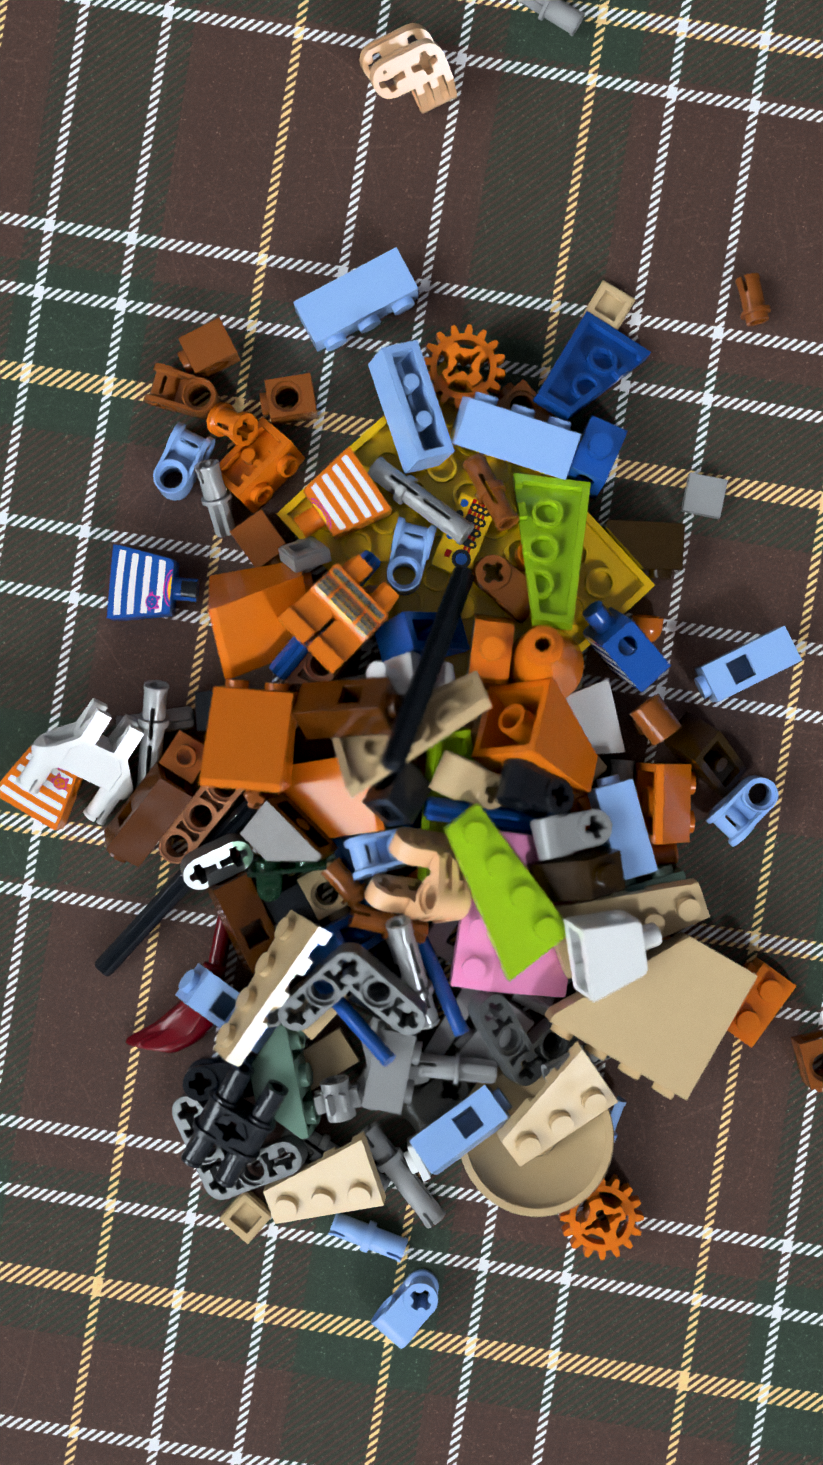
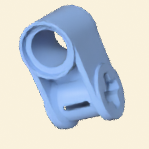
[153,422,215,501]
[387,517,437,596]
[705,775,779,847]
[343,826,412,881]
[371,1269,439,1349]

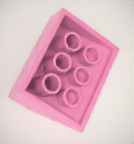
[449,830,571,998]

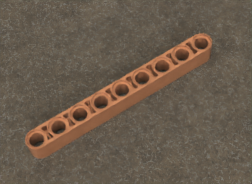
[158,585,389,864]

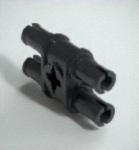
[181,1061,289,1188]

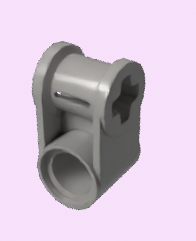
[530,809,612,861]

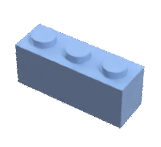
[293,247,418,352]
[368,340,455,474]
[450,391,581,480]

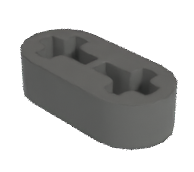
[180,833,254,890]

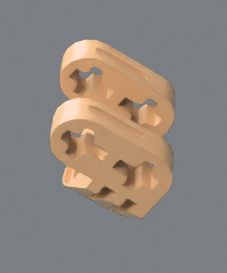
[359,23,457,114]
[364,827,472,923]

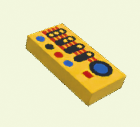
[431,492,492,574]

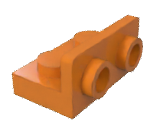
[219,417,305,513]
[727,957,796,1048]

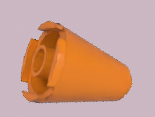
[508,626,584,698]

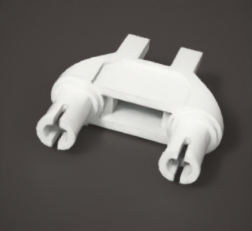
[15,698,144,825]

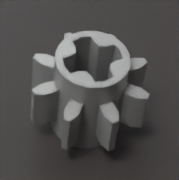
[313,1075,362,1123]

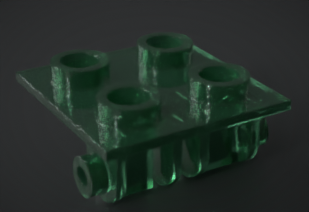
[247,855,328,902]

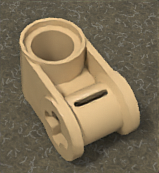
[429,750,501,809]

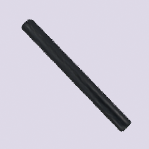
[380,566,475,773]
[94,799,258,977]

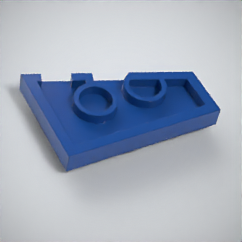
[533,311,651,421]

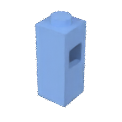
[694,626,802,703]
[587,774,658,880]
[175,963,276,1054]
[409,1085,512,1175]

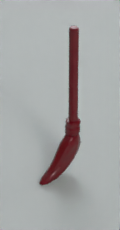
[125,796,246,1054]

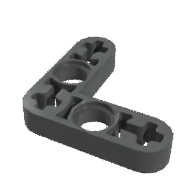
[278,942,428,1035]
[468,990,580,1086]
[172,1093,308,1200]

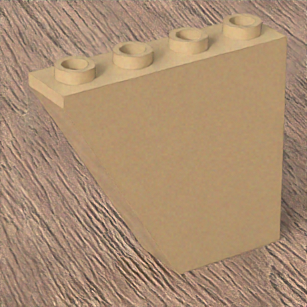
[544,932,758,1100]

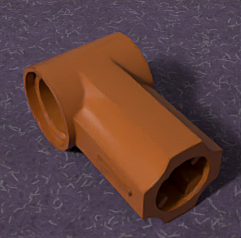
[630,694,682,746]

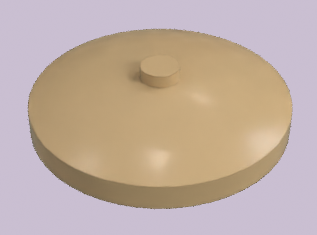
[461,1057,614,1217]

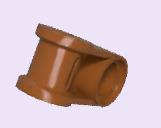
[143,363,222,420]
[472,555,531,624]

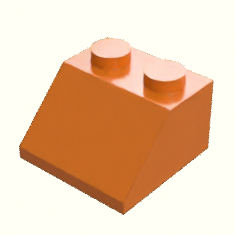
[635,762,696,844]

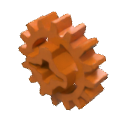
[424,324,506,412]
[559,1174,644,1260]

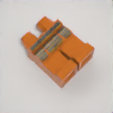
[278,554,399,676]

